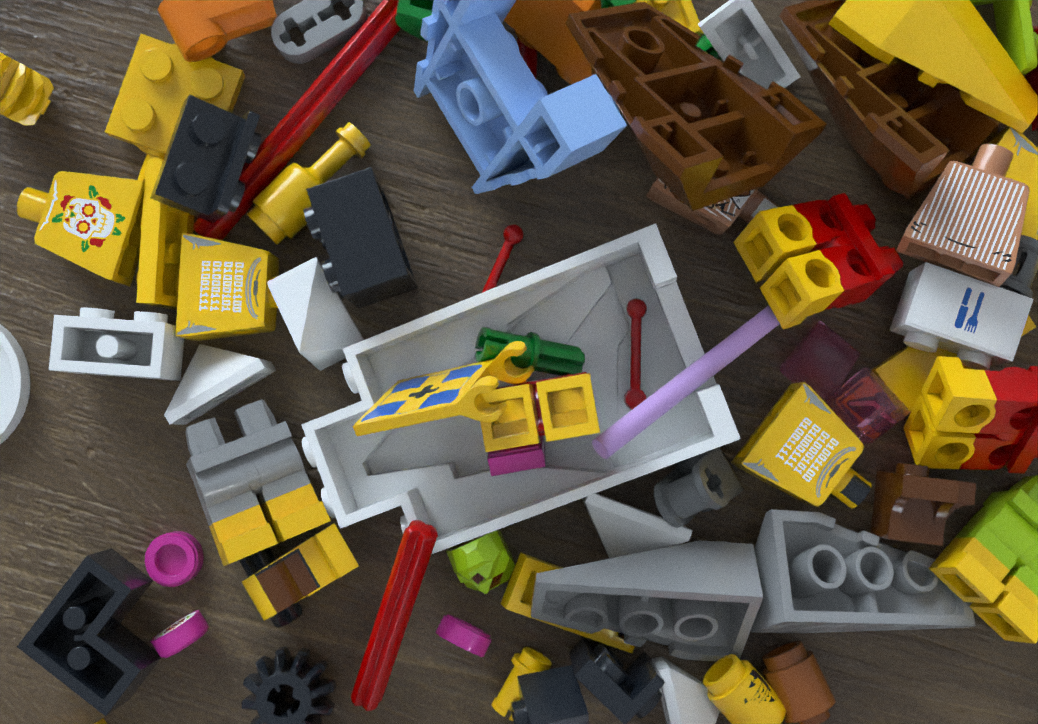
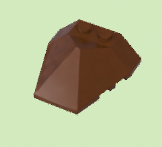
[779,0,1007,200]
[566,2,827,211]

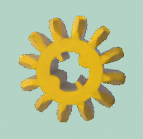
[0,52,54,126]

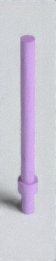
[592,305,780,459]

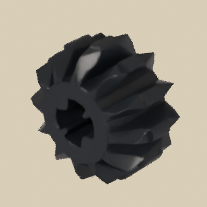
[241,646,336,724]

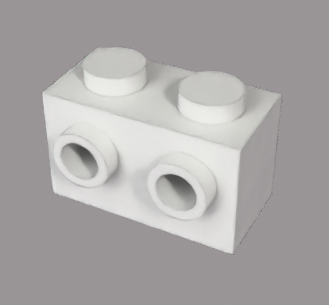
[49,308,184,381]

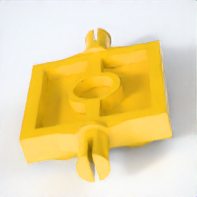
[105,34,245,182]

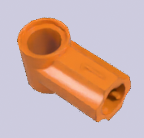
[158,0,277,62]

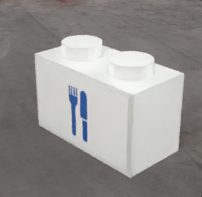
[889,262,1034,370]

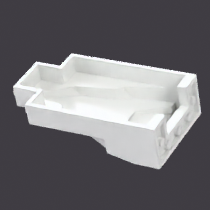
[301,223,741,554]

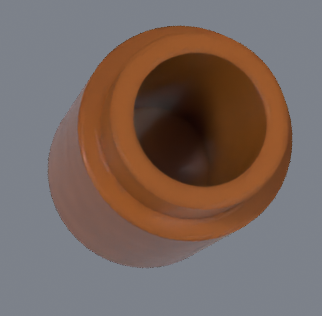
[762,640,836,724]

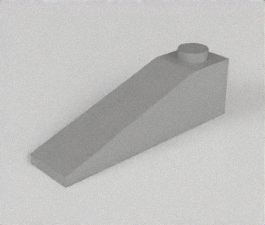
[751,509,976,633]
[531,540,763,662]

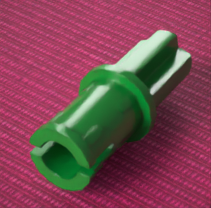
[475,327,585,376]

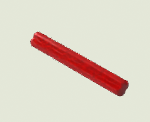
[351,520,438,711]

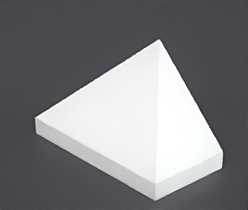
[698,0,801,89]
[267,257,364,371]
[164,344,276,425]
[582,493,692,559]
[652,656,720,724]

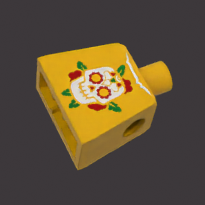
[17,171,144,287]

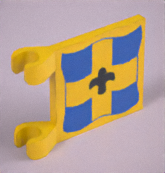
[352,341,534,436]

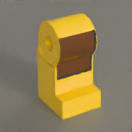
[242,523,359,620]

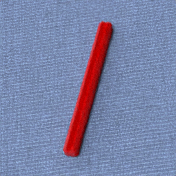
[193,0,401,240]

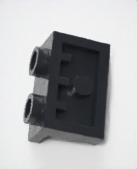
[150,94,262,223]
[569,637,665,724]

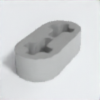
[271,0,367,64]

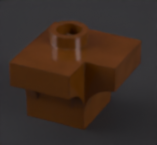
[871,463,977,546]

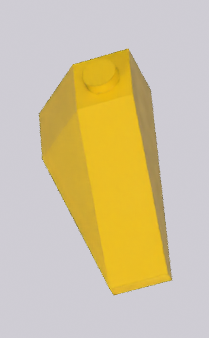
[829,0,1038,133]

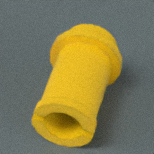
[491,647,552,721]

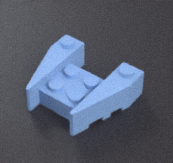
[414,0,627,194]

